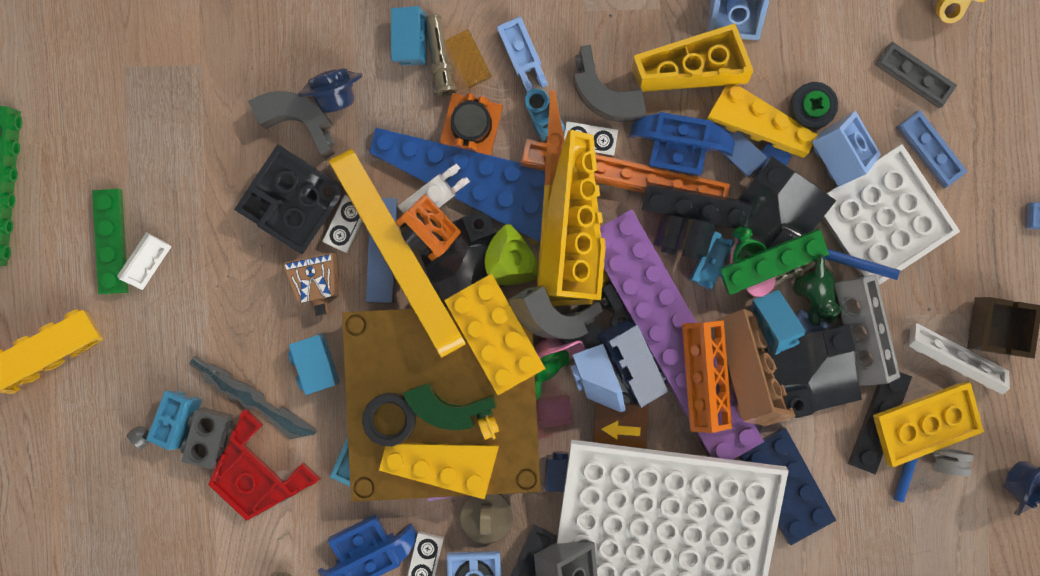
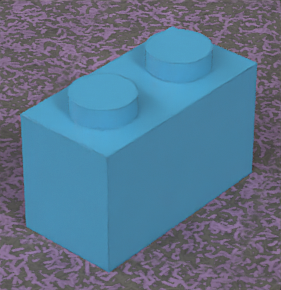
[288,334,340,395]

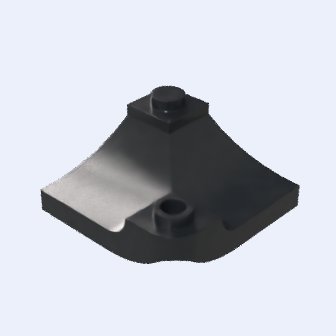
[234,144,341,255]
[735,155,836,249]
[420,212,506,307]
[765,323,862,418]

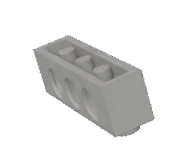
[835,274,900,386]

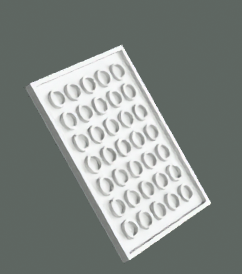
[556,440,788,576]

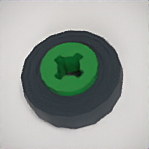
[789,82,838,130]

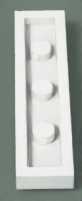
[909,323,1010,395]

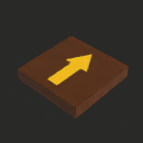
[593,402,649,449]

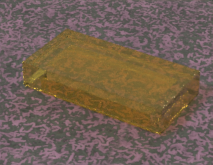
[445,29,492,88]

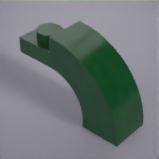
[403,382,497,430]

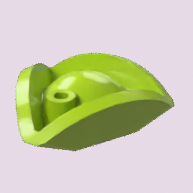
[485,224,539,285]

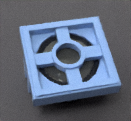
[447,551,502,576]

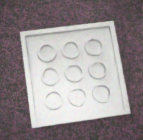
[823,144,960,285]

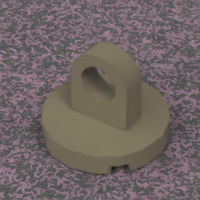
[460,494,513,544]

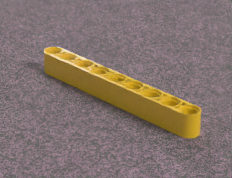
[328,148,465,358]

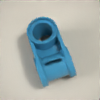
[524,89,565,142]

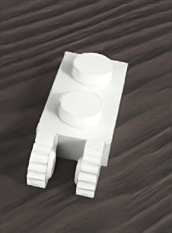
[398,164,470,214]

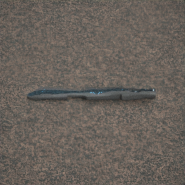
[189,356,317,439]

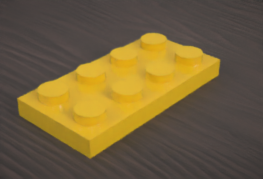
[444,274,545,395]
[873,381,984,467]

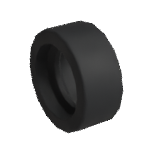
[362,393,416,447]

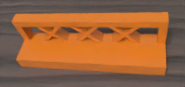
[682,320,732,433]

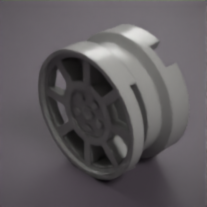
[932,448,974,476]

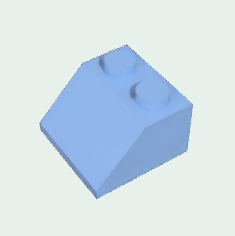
[707,0,769,40]
[812,110,881,187]
[571,344,626,412]

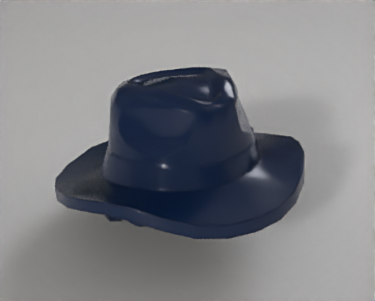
[298,68,363,113]
[1003,461,1040,516]

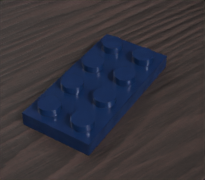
[740,427,837,546]

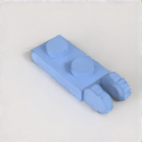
[497,16,548,93]

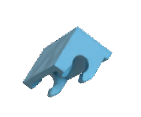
[391,6,427,65]
[687,231,734,291]
[750,290,806,355]
[146,390,202,450]

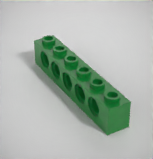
[0,106,23,266]

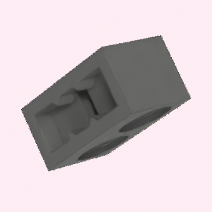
[181,407,233,469]

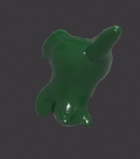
[793,254,843,326]

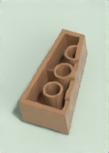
[716,309,796,426]

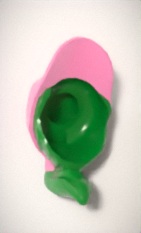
[730,227,775,297]
[534,338,584,401]

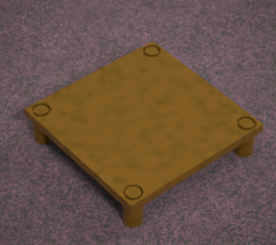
[342,304,541,502]

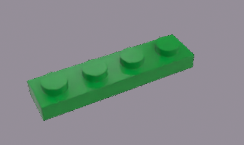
[92,188,128,295]
[718,229,829,295]

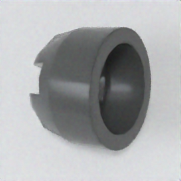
[126,426,149,450]

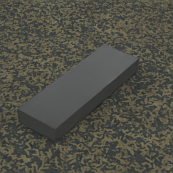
[875,41,957,108]

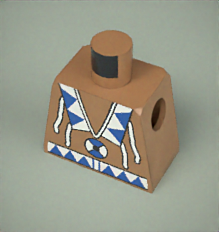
[283,253,339,317]

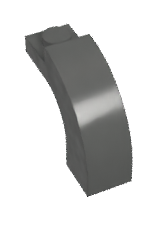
[573,44,647,122]
[248,91,335,158]
[508,286,603,339]

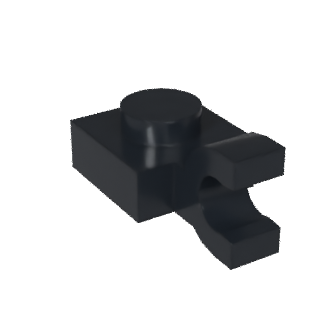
[599,283,633,327]

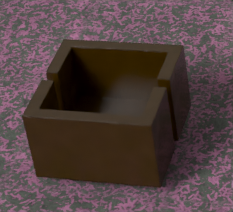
[967,297,1040,359]

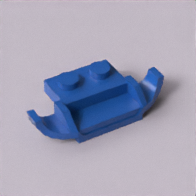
[629,112,735,177]
[318,514,417,576]

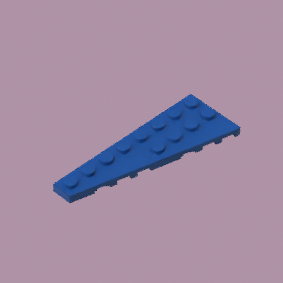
[369,128,545,243]

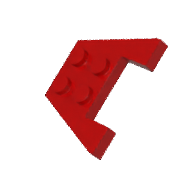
[208,409,321,521]

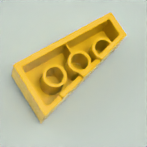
[0,309,104,394]

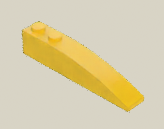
[539,130,606,300]

